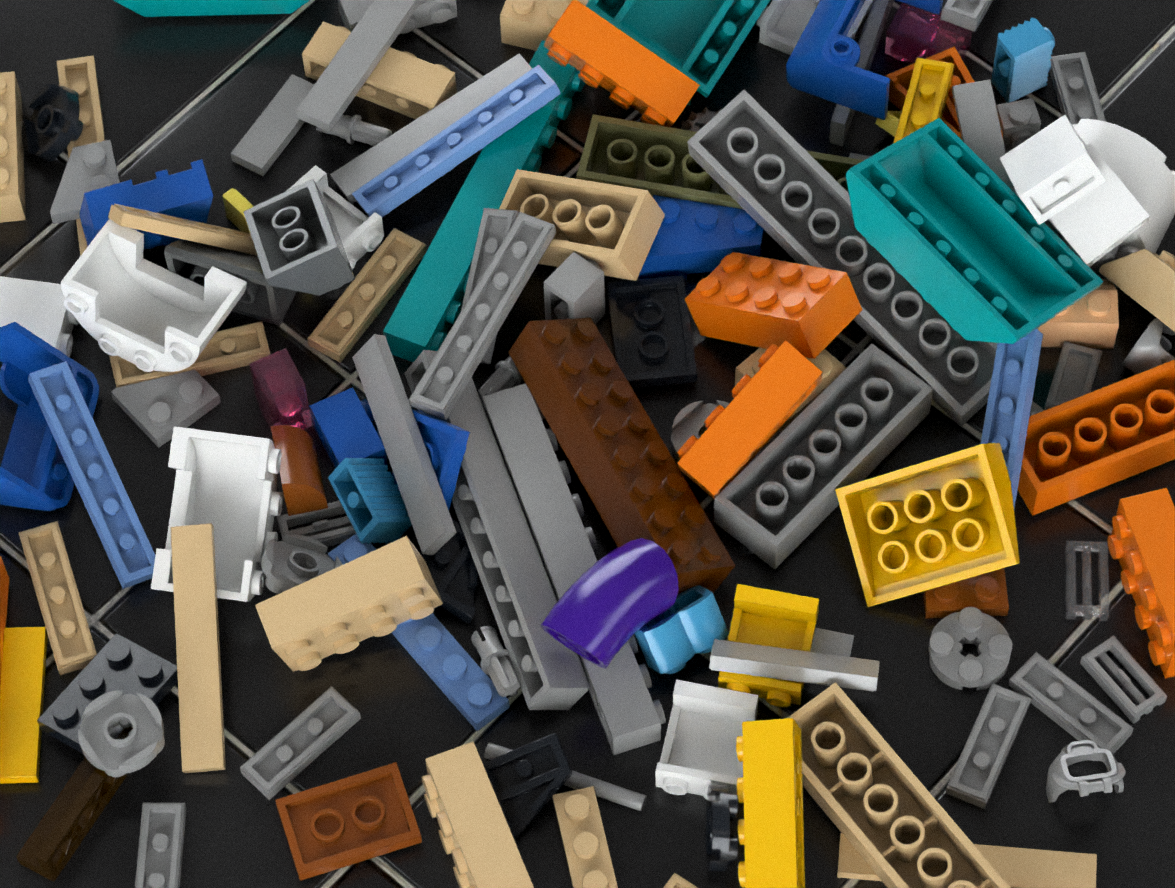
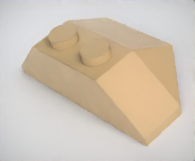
[1098,249,1175,332]

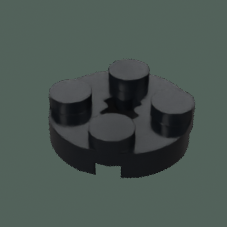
[22,84,83,161]
[705,785,738,871]

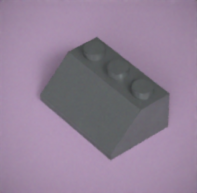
[243,179,355,296]
[164,239,297,326]

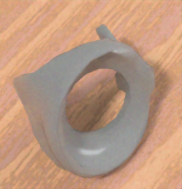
[1122,318,1175,375]

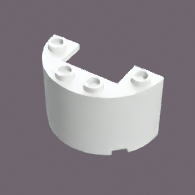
[1014,119,1175,258]
[61,219,247,372]
[151,426,283,602]

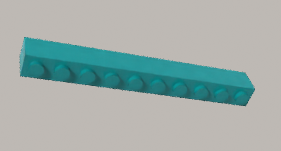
[383,40,585,362]

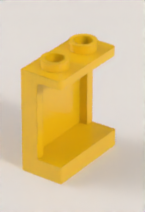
[718,584,819,707]

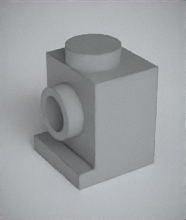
[996,98,1041,153]

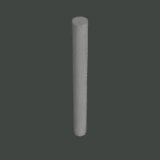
[484,742,647,811]

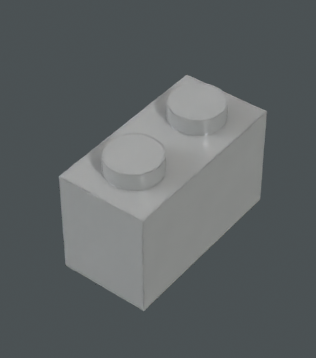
[543,252,605,324]

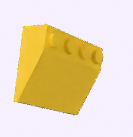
[835,443,1020,607]

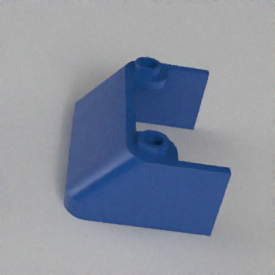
[786,0,943,120]
[0,322,99,511]

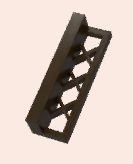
[16,726,133,882]

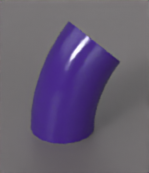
[541,538,679,669]

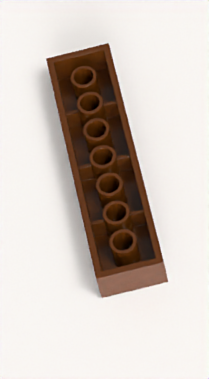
[508,317,735,595]

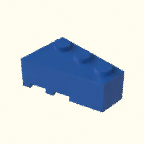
[79,159,213,249]
[638,195,766,279]

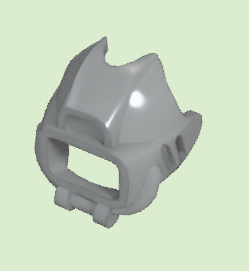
[1046,740,1126,803]

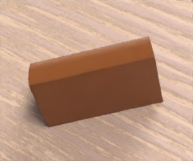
[271,425,328,516]

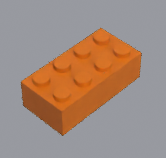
[544,0,700,127]
[684,252,862,359]
[677,340,823,499]
[1107,488,1175,679]

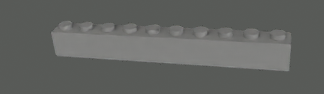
[404,350,590,710]
[482,383,666,755]

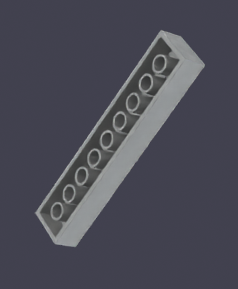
[687,90,997,427]

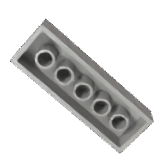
[714,343,933,569]

